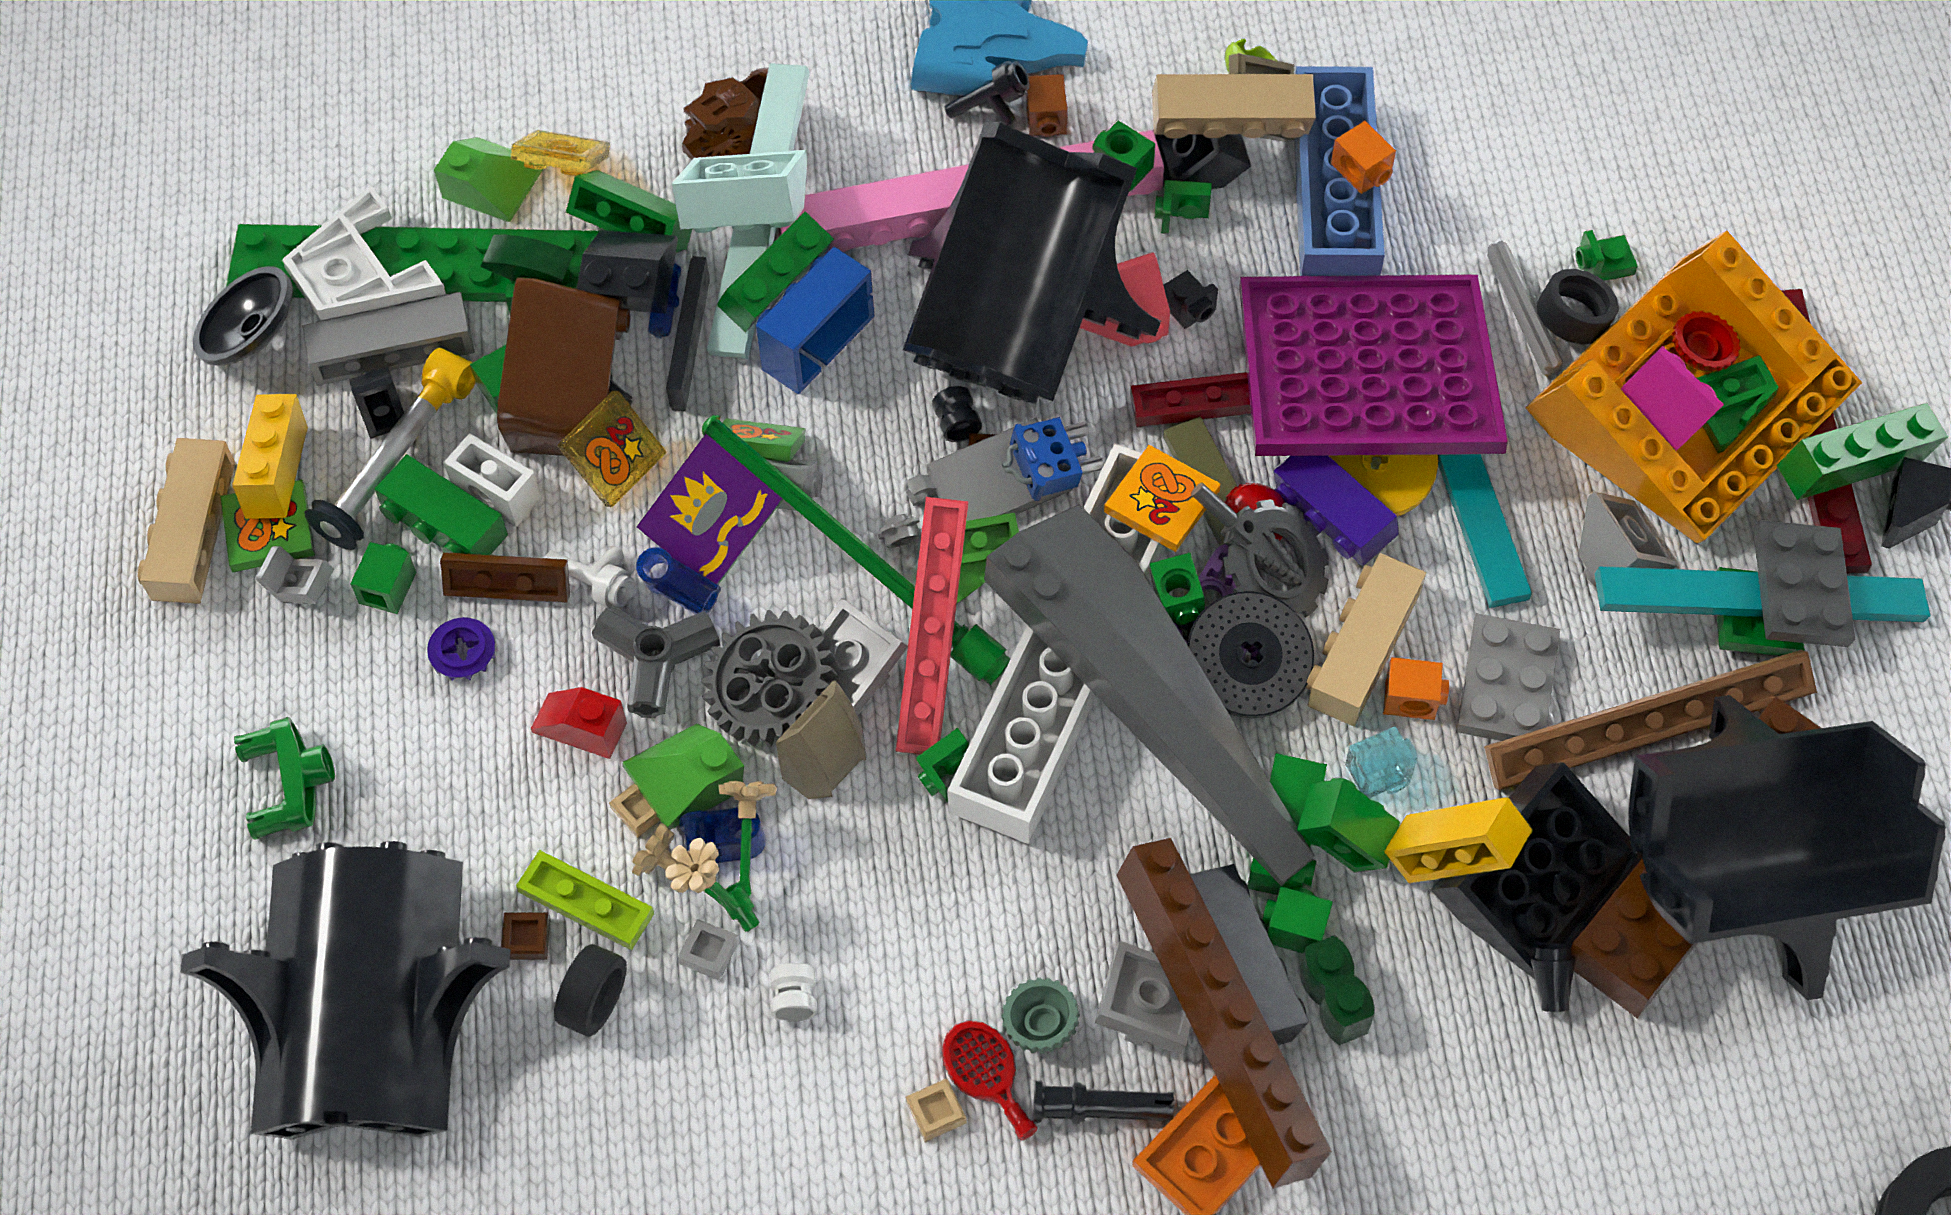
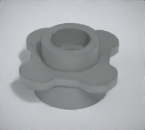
[878,514,920,548]

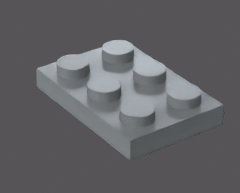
[1456,613,1560,741]

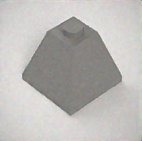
[1578,492,1677,588]

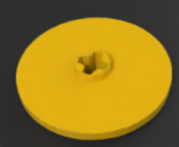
[1328,455,1438,517]

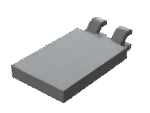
[906,418,1073,521]

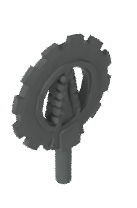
[1191,483,1329,617]

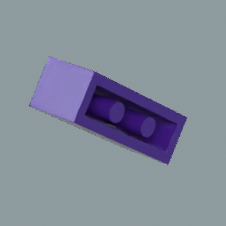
[1273,455,1399,567]

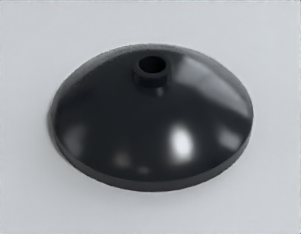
[193,266,293,366]

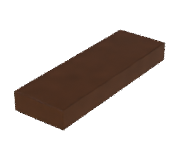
[440,552,570,603]

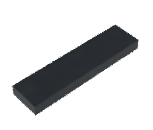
[666,256,710,411]

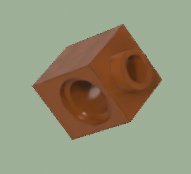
[1026,74,1068,137]

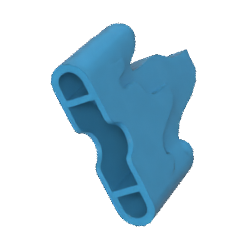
[911,0,1088,96]

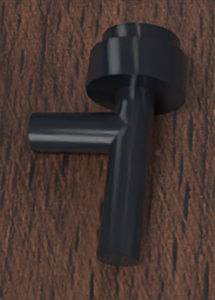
[944,61,1030,125]

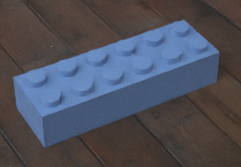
[1294,66,1385,276]

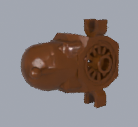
[682,67,769,160]

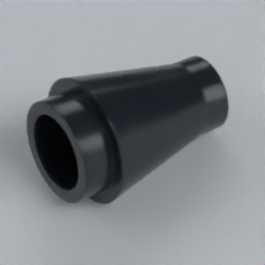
[1530,943,1576,1012]

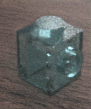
[1345,726,1418,798]

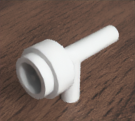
[545,546,635,608]

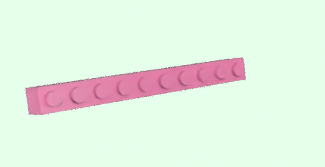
[778,130,1164,254]

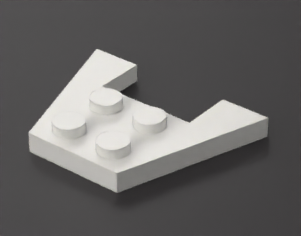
[282,185,446,321]

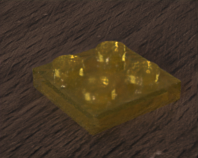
[511,130,610,176]

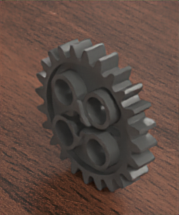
[701,610,838,747]

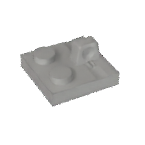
[791,598,908,715]
[1095,940,1191,1055]

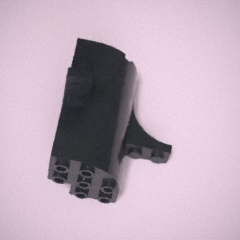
[903,122,1161,405]
[1628,695,1946,1001]
[180,841,511,1140]

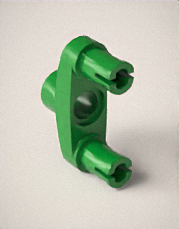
[234,717,335,840]

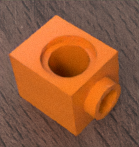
[1331,121,1396,194]
[1383,657,1449,720]

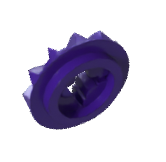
[427,617,496,681]

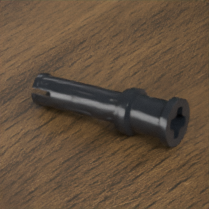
[1033,1080,1174,1124]

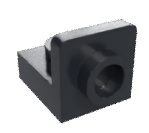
[1164,270,1218,329]

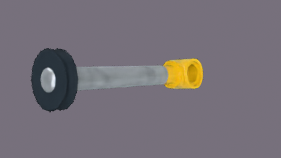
[304,348,476,550]

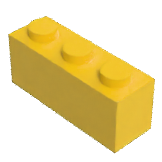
[232,394,308,519]
[1384,797,1532,883]

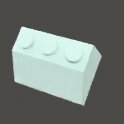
[672,150,807,233]

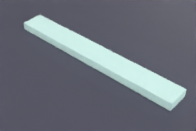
[707,63,810,359]

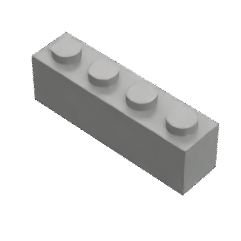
[302,292,475,386]

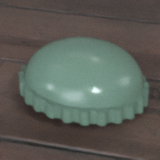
[1001,977,1080,1054]

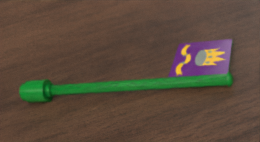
[636,415,1011,686]

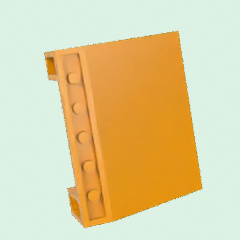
[1525,230,1862,543]

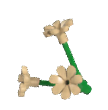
[632,781,777,932]

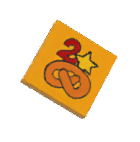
[1104,445,1221,552]

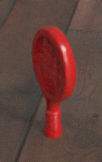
[942,1020,1038,1141]

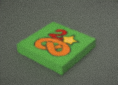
[722,418,806,462]
[220,479,315,572]

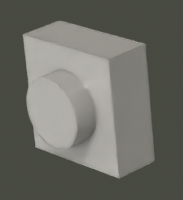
[678,919,739,980]

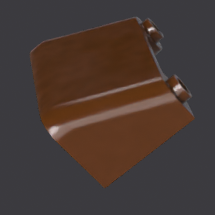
[497,278,631,457]

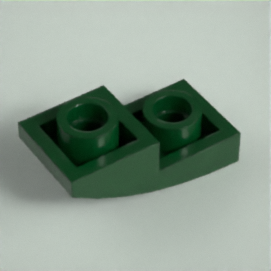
[480,234,574,285]

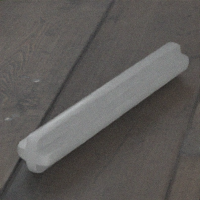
[1487,241,1563,376]

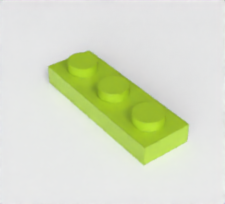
[516,850,655,951]

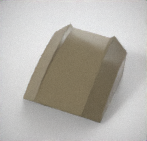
[776,681,866,799]

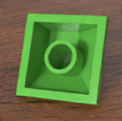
[434,137,546,223]
[623,724,744,830]

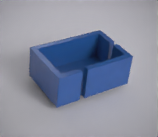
[756,247,875,395]

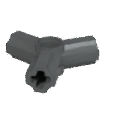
[592,605,721,718]

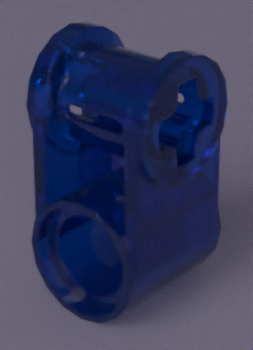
[679,806,766,863]

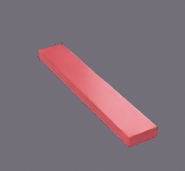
[896,497,968,755]

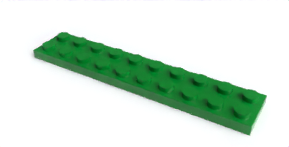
[226,224,599,302]

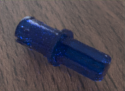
[647,263,682,339]

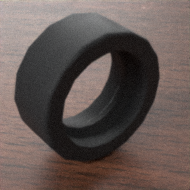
[1537,269,1619,345]
[554,944,627,1037]

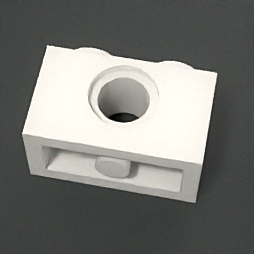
[443,433,542,527]

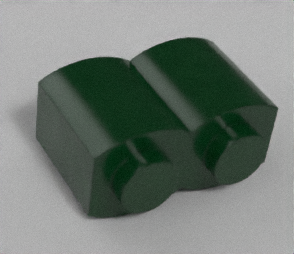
[1300,935,1375,1045]

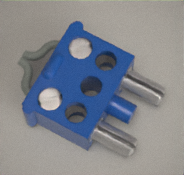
[1002,417,1104,501]

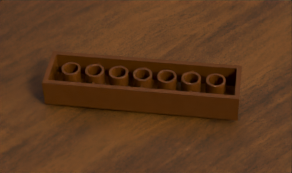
[1571,696,1821,1019]

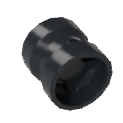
[932,386,982,442]

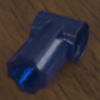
[636,547,721,614]

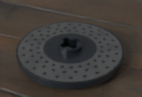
[1187,591,1314,718]

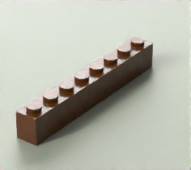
[1116,838,1332,1189]

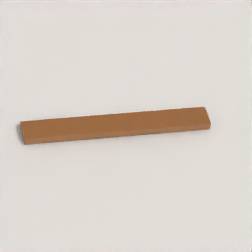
[1484,650,1817,790]

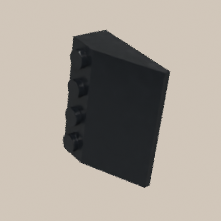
[1431,762,1642,980]

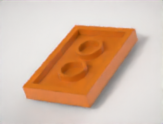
[1132,1075,1261,1215]

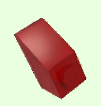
[531,687,627,759]

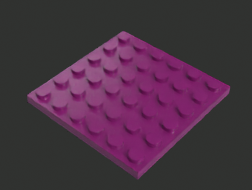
[1239,274,1508,456]

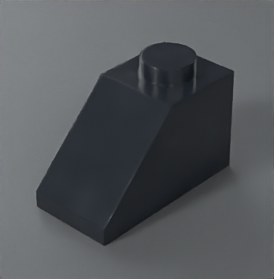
[349,367,404,439]
[1881,457,1951,548]

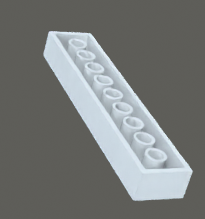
[947,443,1166,844]

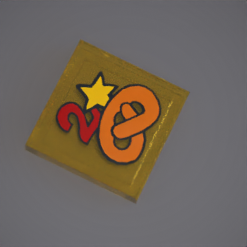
[557,391,667,507]

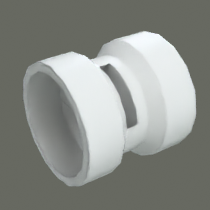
[770,963,816,1022]

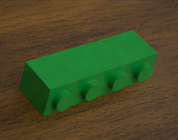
[1777,403,1949,500]

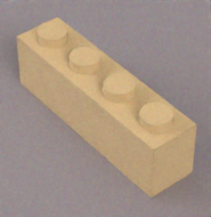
[1152,74,1316,138]
[138,438,235,604]
[1306,553,1427,727]

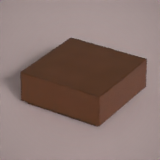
[501,912,551,960]

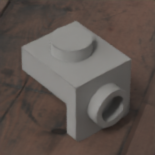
[256,546,334,604]

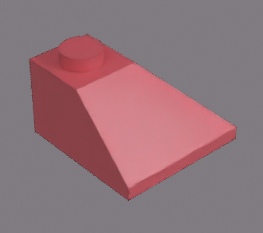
[1080,252,1170,347]

